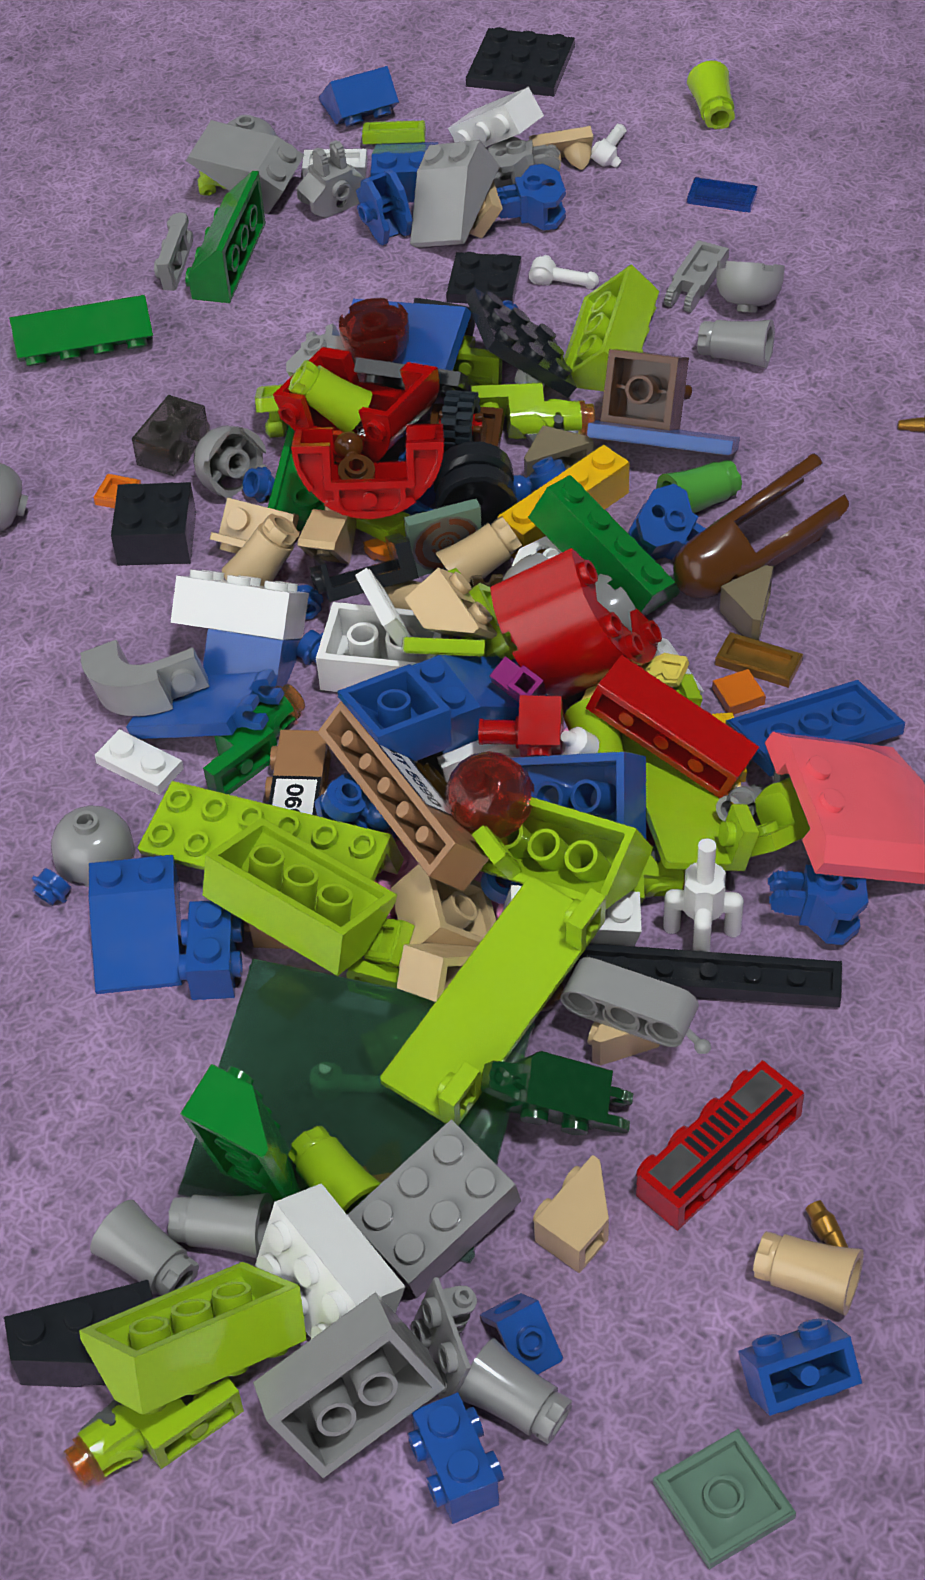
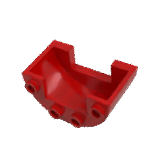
[273,347,439,463]
[291,424,444,519]
[490,548,662,700]

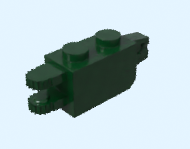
[481,1051,634,1135]

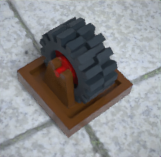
[430,390,505,453]

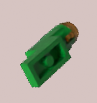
[203,684,305,795]

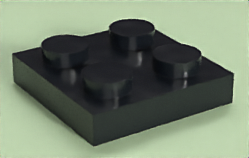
[446,252,522,304]

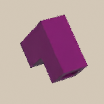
[489,656,546,702]

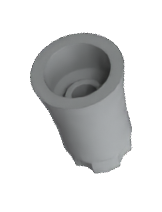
[697,319,775,369]
[168,1193,274,1259]
[90,1200,199,1296]
[458,1338,572,1444]

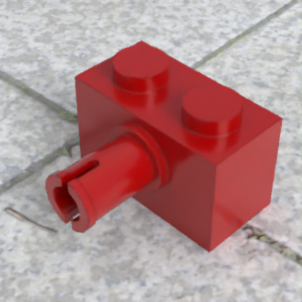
[478,695,564,757]

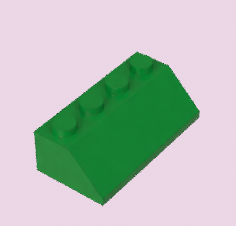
[185,171,266,303]
[9,295,153,366]
[528,475,680,616]
[180,1064,299,1201]

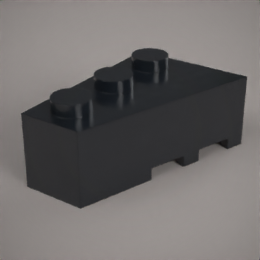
[4,1280,154,1388]

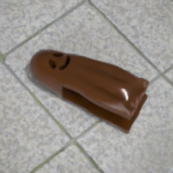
[673,453,849,598]

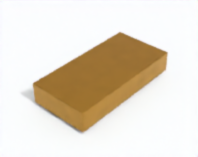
[715,632,803,688]

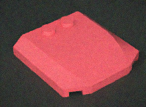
[765,732,925,884]

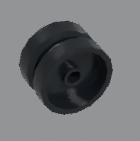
[433,442,517,527]

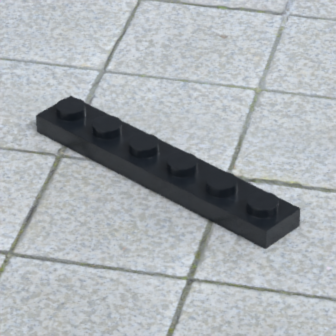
[577,943,842,1007]

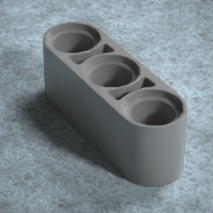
[561,957,699,1047]

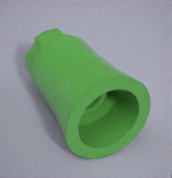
[656,460,742,514]

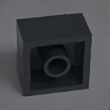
[111,482,196,566]

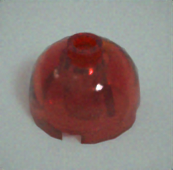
[339,298,409,362]
[446,751,534,838]

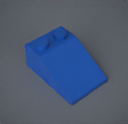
[371,142,439,203]
[411,655,519,754]
[511,752,646,839]
[89,855,182,994]

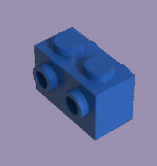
[179,901,244,1000]
[738,1318,862,1416]
[407,1392,504,1524]

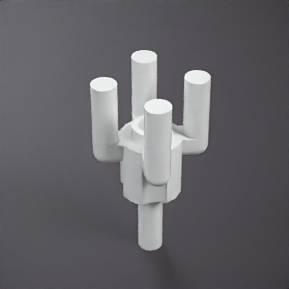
[663,838,744,952]

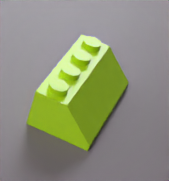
[564,264,659,392]
[467,784,653,910]
[202,818,397,976]
[79,1262,307,1415]

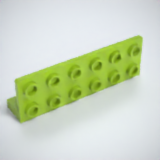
[621,674,759,871]
[138,781,404,881]
[380,877,606,1126]

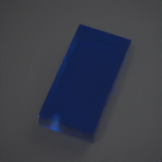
[687,177,758,213]

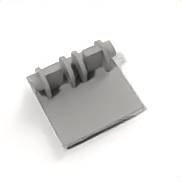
[411,1277,477,1399]

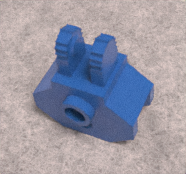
[496,164,566,230]
[356,170,413,245]
[628,484,706,560]
[768,864,869,945]

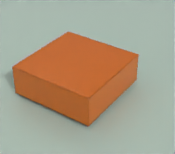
[93,474,141,509]
[712,669,766,715]

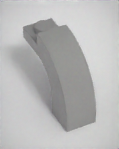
[80,639,209,716]

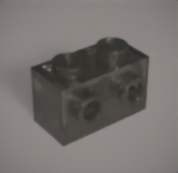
[132,395,210,477]

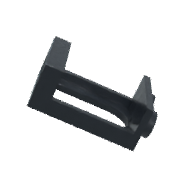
[309,533,419,602]

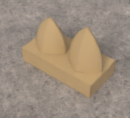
[528,126,593,171]

